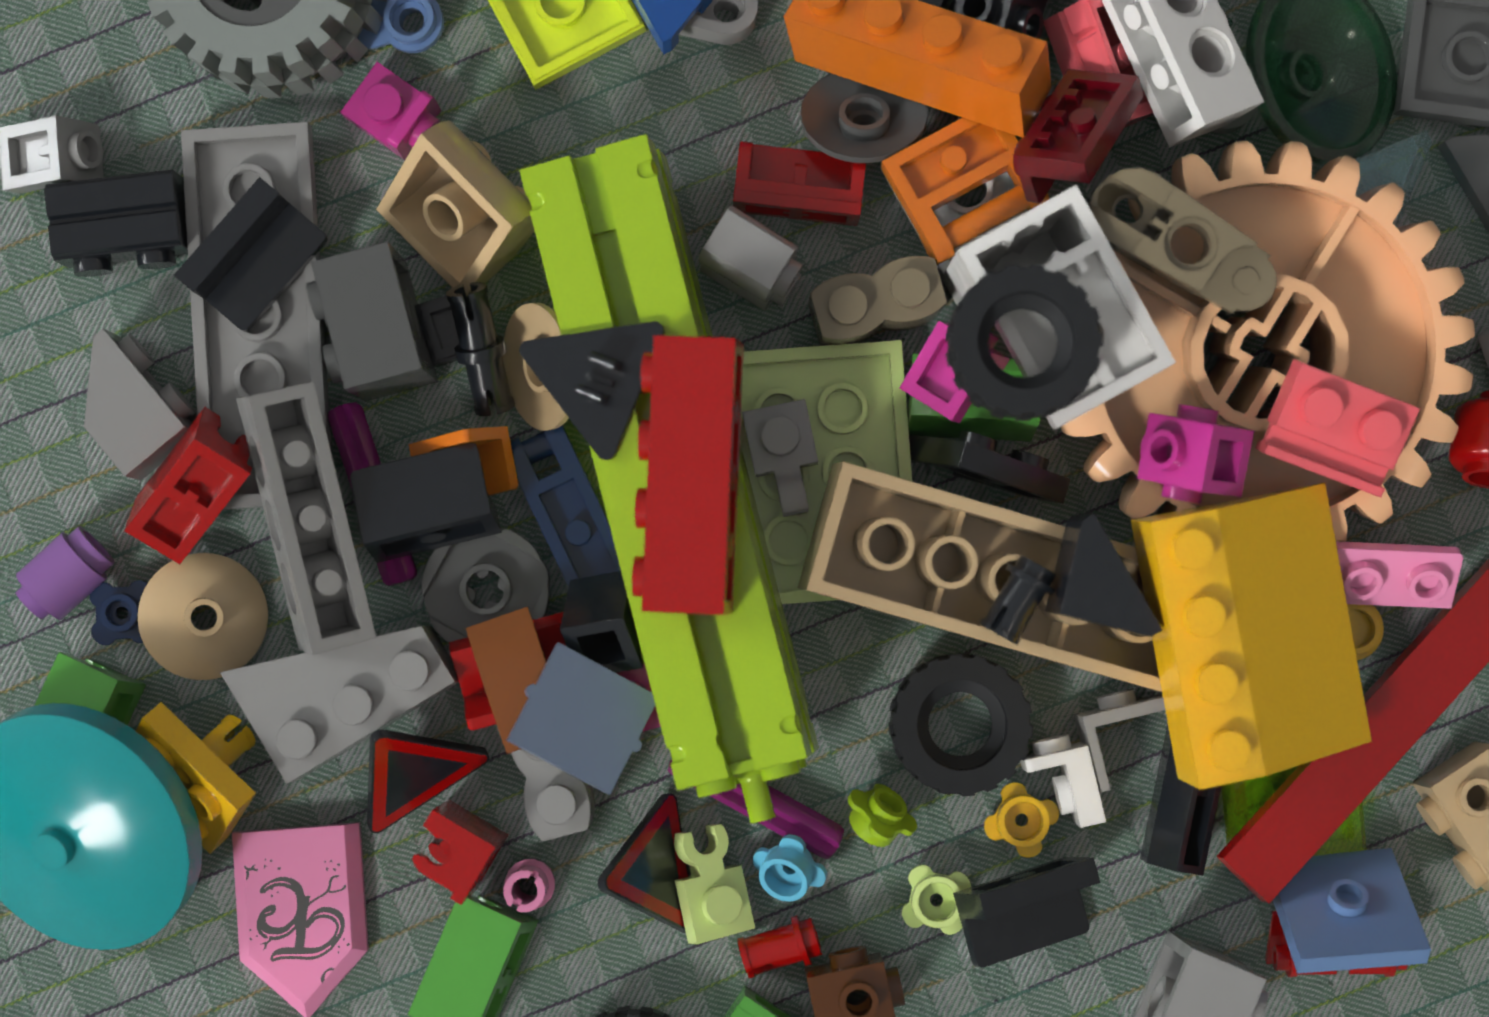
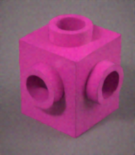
[1137,404,1254,503]

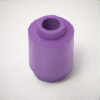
[16,526,115,620]

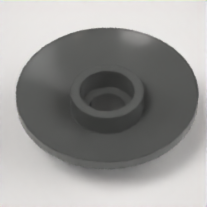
[801,74,928,163]

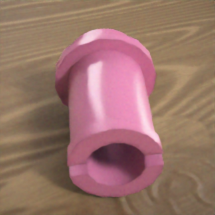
[503,859,555,912]

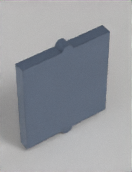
[506,642,655,795]

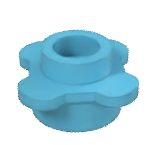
[753,834,827,902]

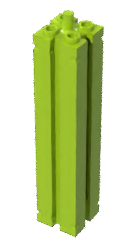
[519,134,819,823]

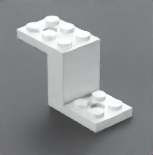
[880,167,1176,430]

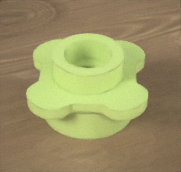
[901,865,971,935]

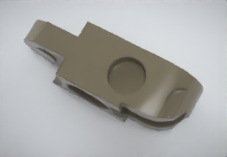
[1088,168,1276,314]

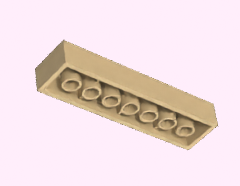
[797,461,1162,693]

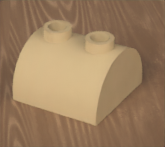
[376,120,535,296]

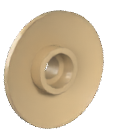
[503,302,569,431]
[138,553,268,680]

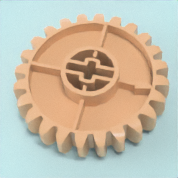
[1060,140,1475,542]

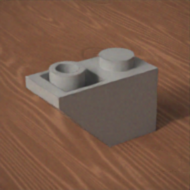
[84,328,195,480]

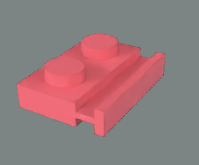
[1255,359,1420,498]

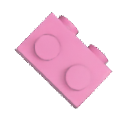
[1336,541,1463,609]

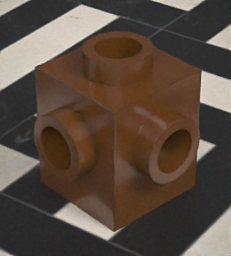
[805,946,905,1017]

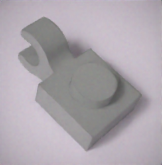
[742,399,818,517]

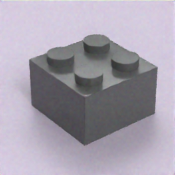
[306,241,438,402]

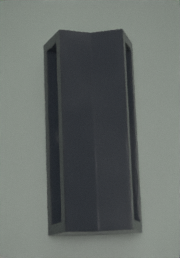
[1140,724,1222,876]

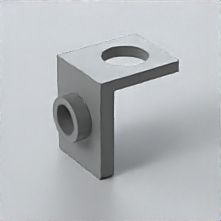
[1073,689,1165,793]

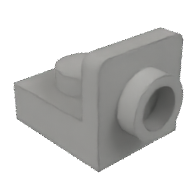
[0,115,104,194]

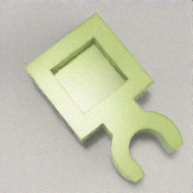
[674,824,755,944]

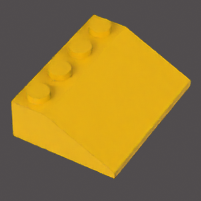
[1131,483,1372,790]

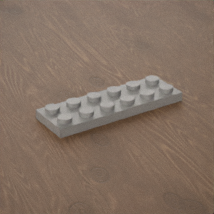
[181,122,332,510]

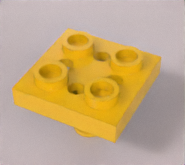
[136,702,256,854]

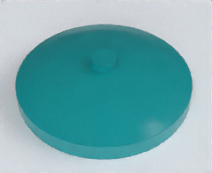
[0,703,202,950]

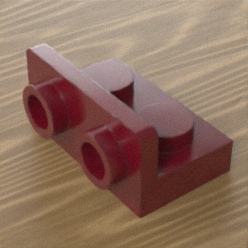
[1013,69,1143,203]

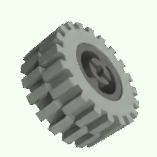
[147,0,387,98]

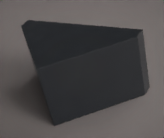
[1045,513,1163,637]

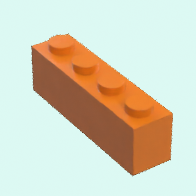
[784,0,1052,138]

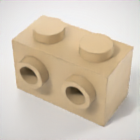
[1412,741,1489,891]

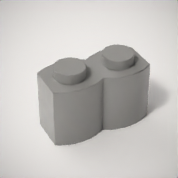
[699,205,803,311]
[511,749,595,842]

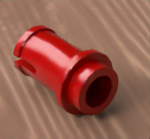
[737,915,823,979]

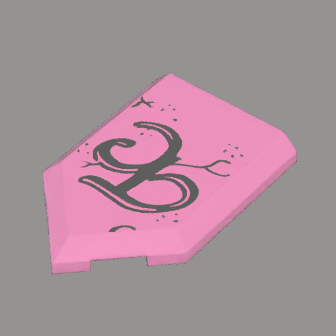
[232,822,369,1017]

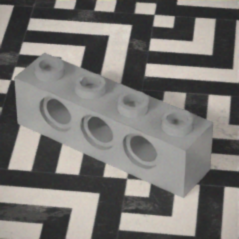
[236,381,376,655]

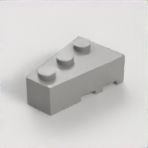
[220,626,459,784]

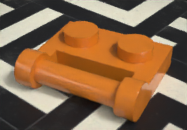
[881,118,1049,265]

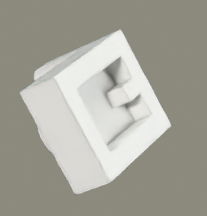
[1020,734,1106,828]

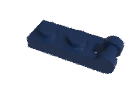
[510,425,621,587]

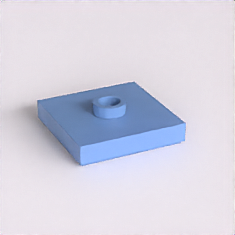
[1273,848,1431,974]

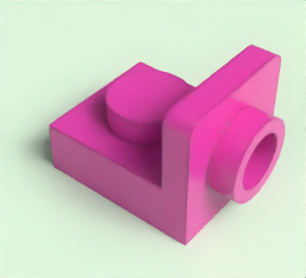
[340,62,441,160]
[899,320,1010,423]

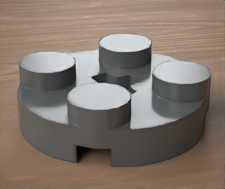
[421,527,551,642]

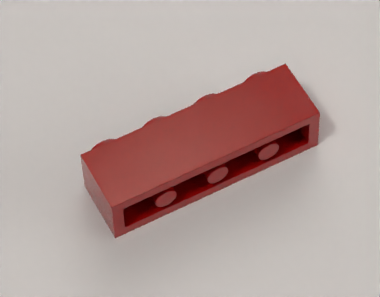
[632,335,744,615]

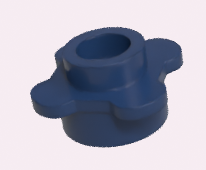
[89,580,147,645]

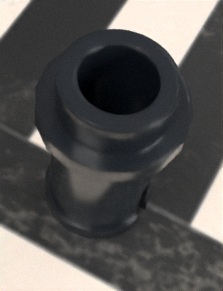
[980,555,1056,645]

